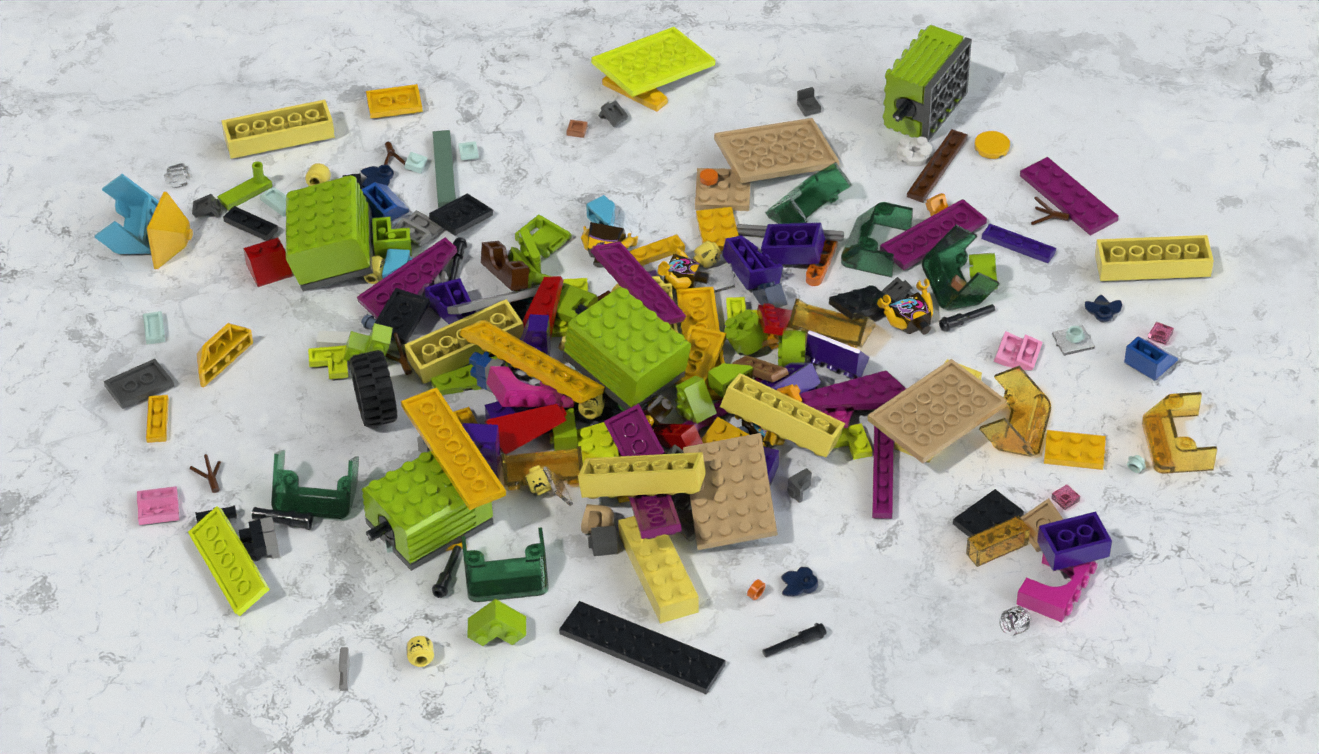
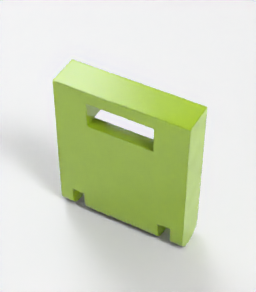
[515,214,572,258]
[517,228,541,285]
[556,283,598,322]

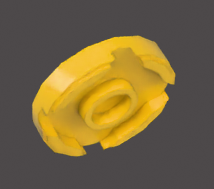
[974,131,1010,159]

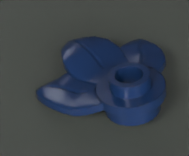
[361,165,394,188]
[1085,295,1122,322]
[781,567,818,596]

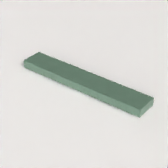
[432,130,456,207]

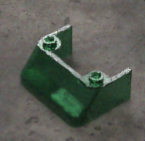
[765,162,853,224]
[841,202,913,278]
[922,225,1000,311]
[271,450,359,519]
[461,527,549,602]

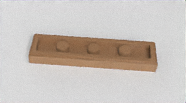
[732,355,789,382]

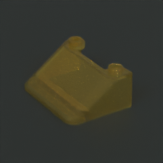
[788,298,876,349]

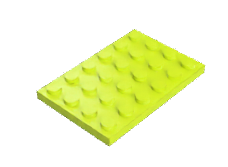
[591,27,716,97]

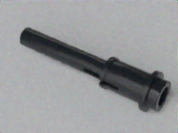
[449,237,467,281]
[939,304,995,331]
[432,545,462,598]
[762,623,826,657]

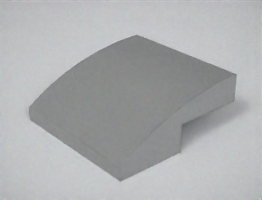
[392,210,445,246]

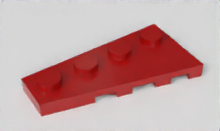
[522,276,564,339]
[757,303,795,336]

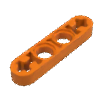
[806,240,838,286]

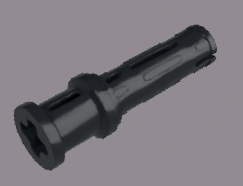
[252,507,314,530]

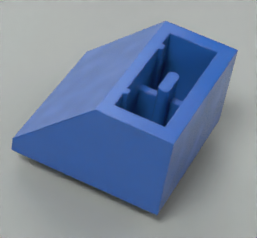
[362,182,409,221]
[1124,336,1178,381]

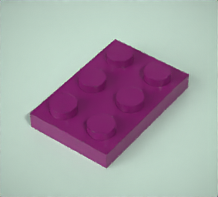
[604,404,665,456]

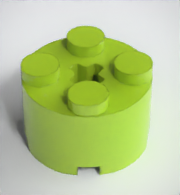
[969,253,998,292]
[724,309,768,355]
[778,330,806,367]

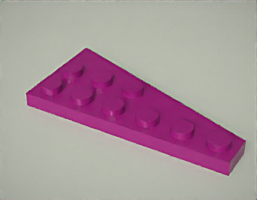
[357,237,457,319]
[799,370,906,412]

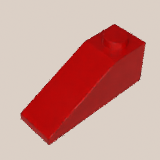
[653,423,703,450]

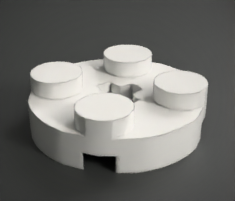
[897,137,933,167]

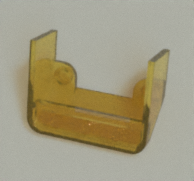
[979,365,1051,457]
[1142,392,1217,474]
[501,446,583,491]

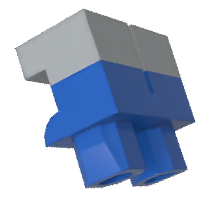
[469,351,506,393]

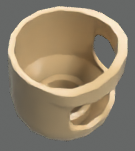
[581,504,614,534]

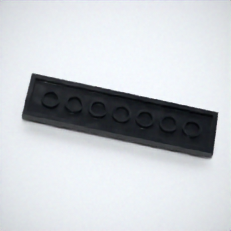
[559,601,725,694]

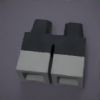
[238,517,280,561]

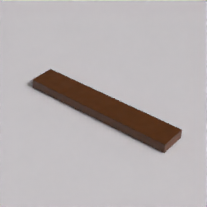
[907,129,968,203]

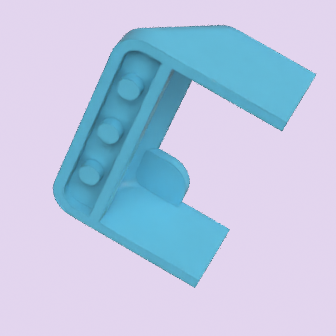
[94,174,159,254]

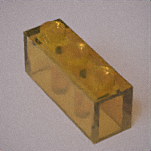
[966,516,1030,567]

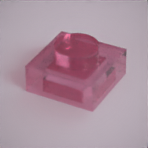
[1148,322,1174,345]
[1051,484,1080,510]

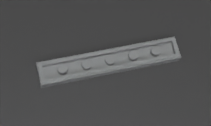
[447,286,539,314]

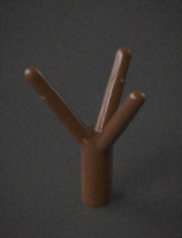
[384,141,405,166]
[1031,197,1069,225]
[385,332,412,375]
[190,454,221,493]

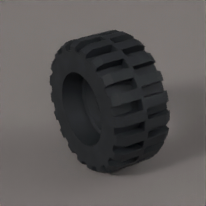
[349,350,398,428]

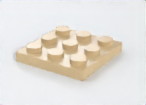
[695,168,750,211]

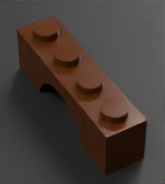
[481,241,529,291]

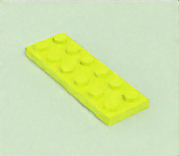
[188,506,270,616]

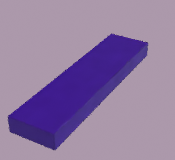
[981,224,1056,263]

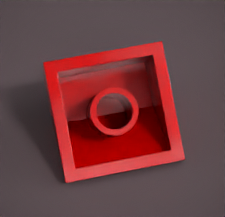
[243,238,293,287]

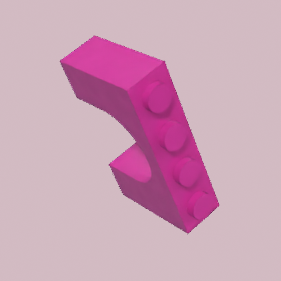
[486,366,575,407]
[1017,554,1098,623]

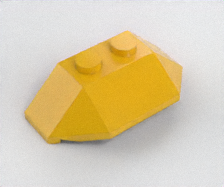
[197,323,253,388]

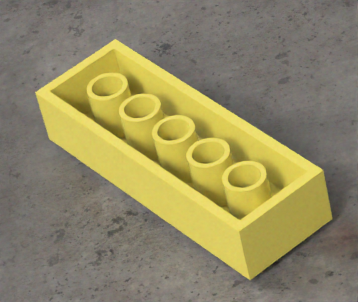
[221,100,335,159]
[1095,235,1214,281]
[404,299,524,384]
[720,373,845,457]
[578,452,706,499]
[618,516,699,624]

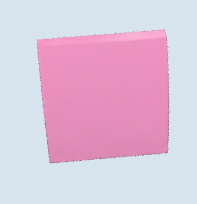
[994,331,1043,370]
[137,486,179,525]

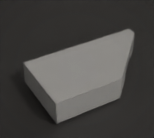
[339,647,350,691]

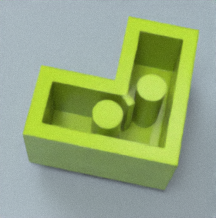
[372,217,412,259]
[344,323,392,361]
[675,376,717,424]
[467,599,526,646]

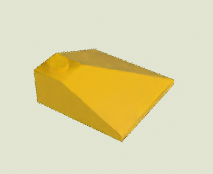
[147,192,193,269]

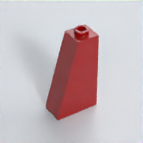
[484,404,567,455]

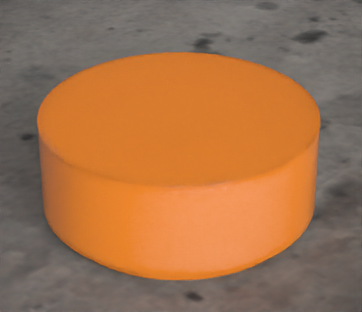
[700,169,718,186]
[747,579,766,600]

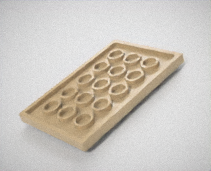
[714,118,840,183]
[868,359,1007,463]
[683,433,778,550]

